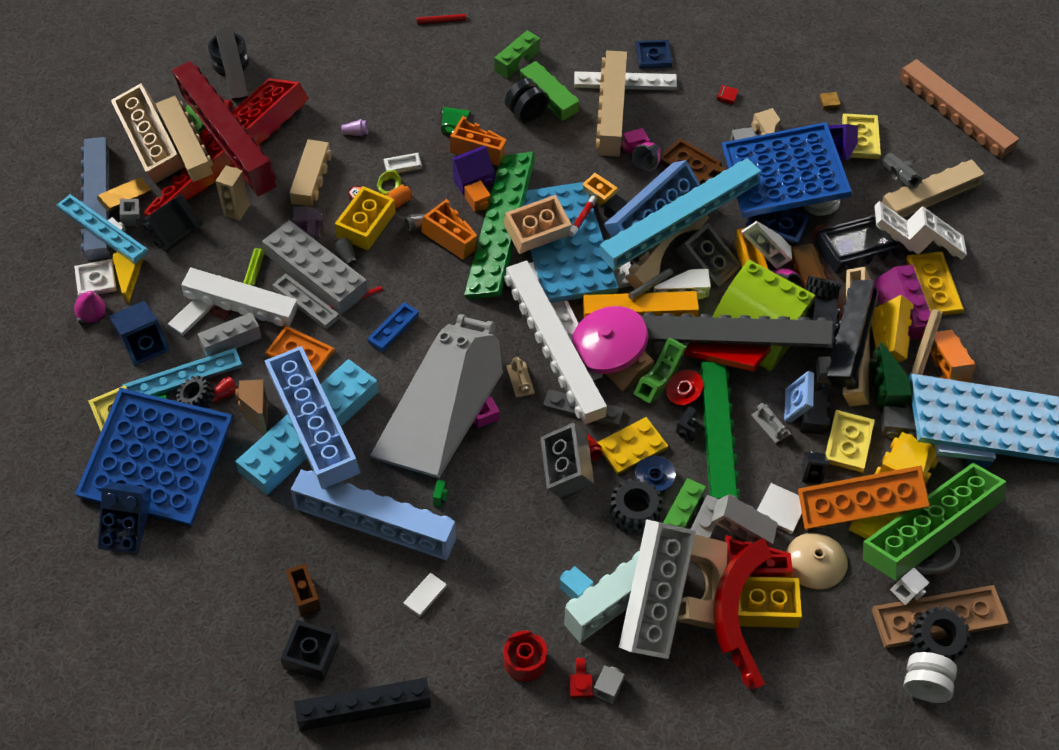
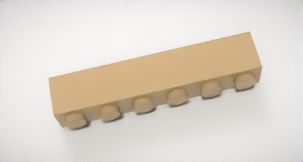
[155,96,213,182]
[882,160,984,218]

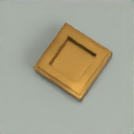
[819,92,841,110]

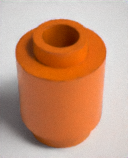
[386,185,412,208]

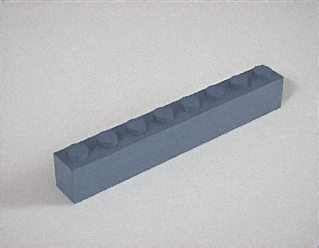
[81,137,110,260]

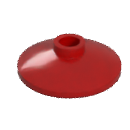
[666,370,704,406]

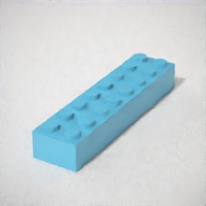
[235,359,378,495]

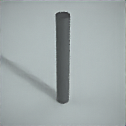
[628,268,673,300]

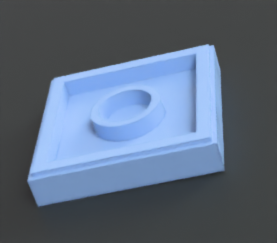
[784,371,814,423]

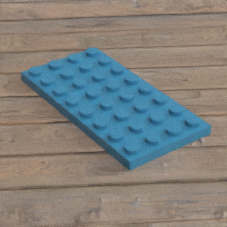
[523,182,618,303]
[909,373,1059,463]

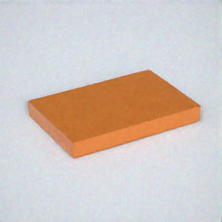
[265,326,335,376]

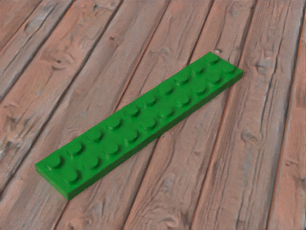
[464,152,536,299]

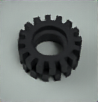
[805,276,842,299]
[176,375,215,408]

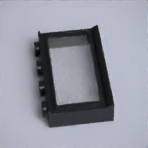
[814,215,903,274]

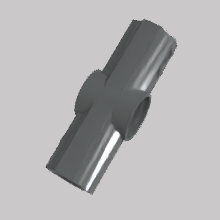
[882,153,922,189]

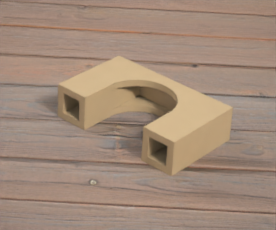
[677,534,727,629]

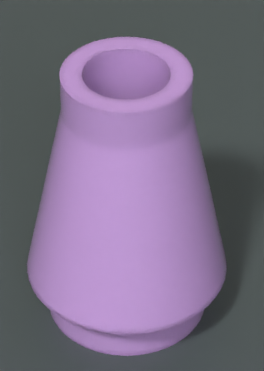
[342,119,368,137]

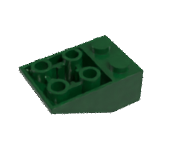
[869,342,912,412]

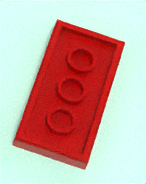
[684,343,771,372]

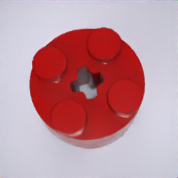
[503,630,547,682]

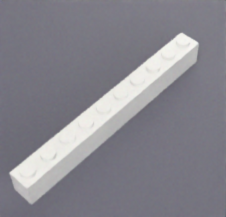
[504,261,607,425]

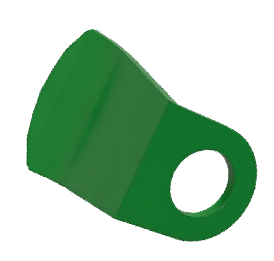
[441,107,471,134]

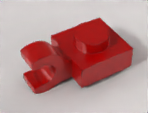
[570,658,593,698]

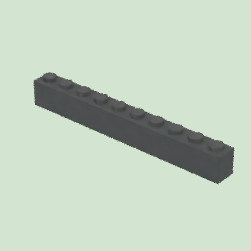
[640,313,834,348]

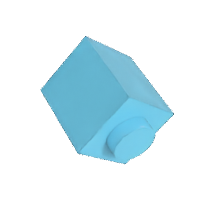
[560,566,593,599]

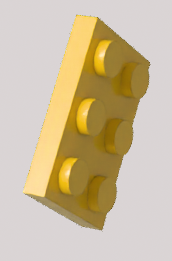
[597,417,668,475]

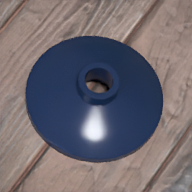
[635,456,676,492]

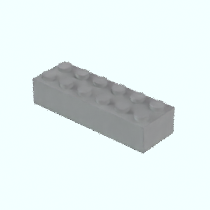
[262,220,368,315]

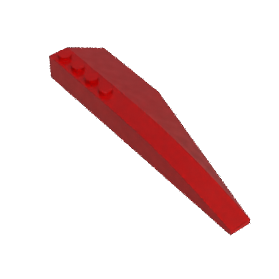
[143,78,309,216]

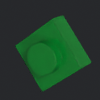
[433,479,449,507]

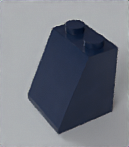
[109,301,170,366]

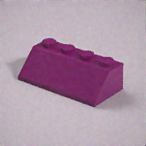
[874,265,931,340]

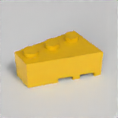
[871,295,914,363]

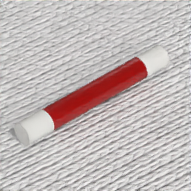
[569,196,597,237]

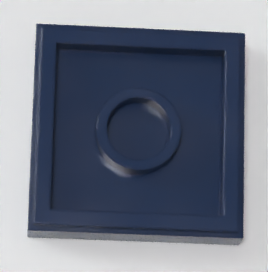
[635,40,673,68]

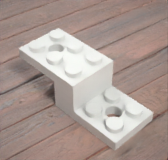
[875,201,967,260]

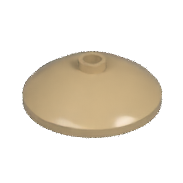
[786,533,848,590]

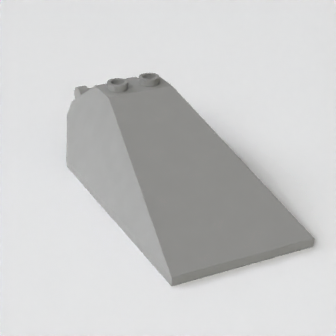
[370,314,503,478]

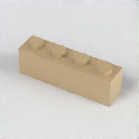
[290,140,332,207]

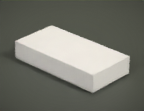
[384,153,422,173]
[403,573,447,617]

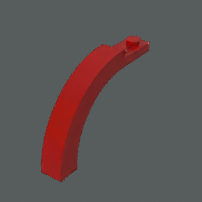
[713,538,773,690]

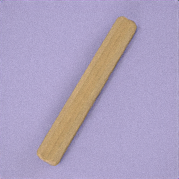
[910,310,943,375]

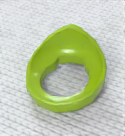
[377,170,401,195]

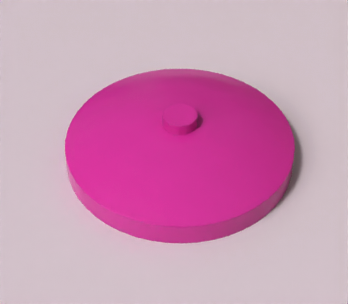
[571,306,648,374]

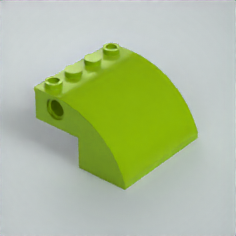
[713,259,815,372]

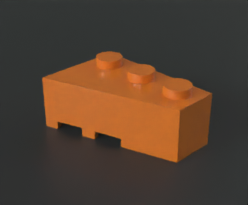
[450,116,507,166]
[422,199,477,260]
[930,330,976,383]

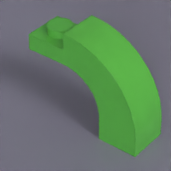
[633,338,687,403]

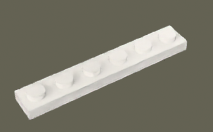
[574,72,677,90]

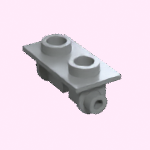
[751,403,791,444]

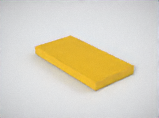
[906,252,964,315]

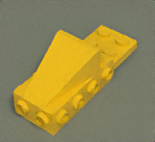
[849,432,939,539]

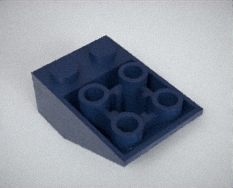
[97,482,151,554]

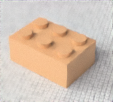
[504,195,572,254]

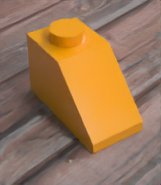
[582,173,619,206]

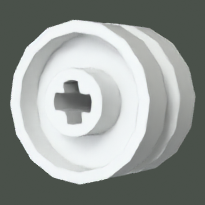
[903,652,957,703]

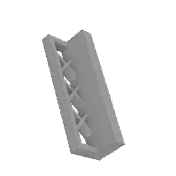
[215,27,249,99]

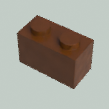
[285,563,321,617]

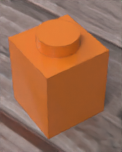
[465,180,491,212]

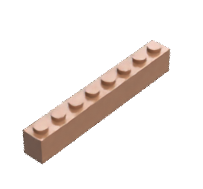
[899,59,1019,159]

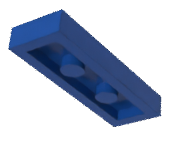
[367,302,419,352]

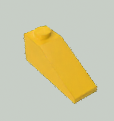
[112,252,144,303]

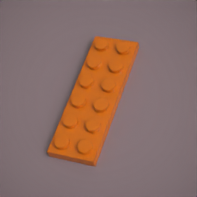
[798,465,930,530]

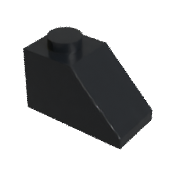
[802,451,829,484]

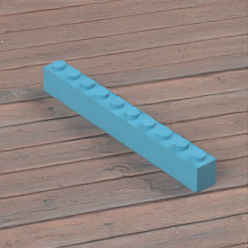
[600,158,761,270]

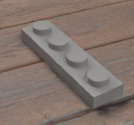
[272,274,339,329]

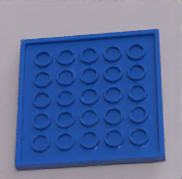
[722,122,852,218]
[75,388,233,526]

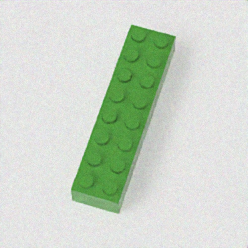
[863,463,1006,581]

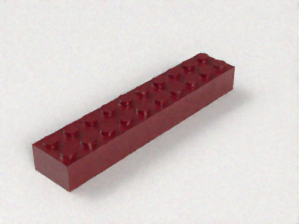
[172,61,277,197]

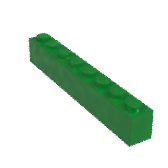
[700,362,740,500]

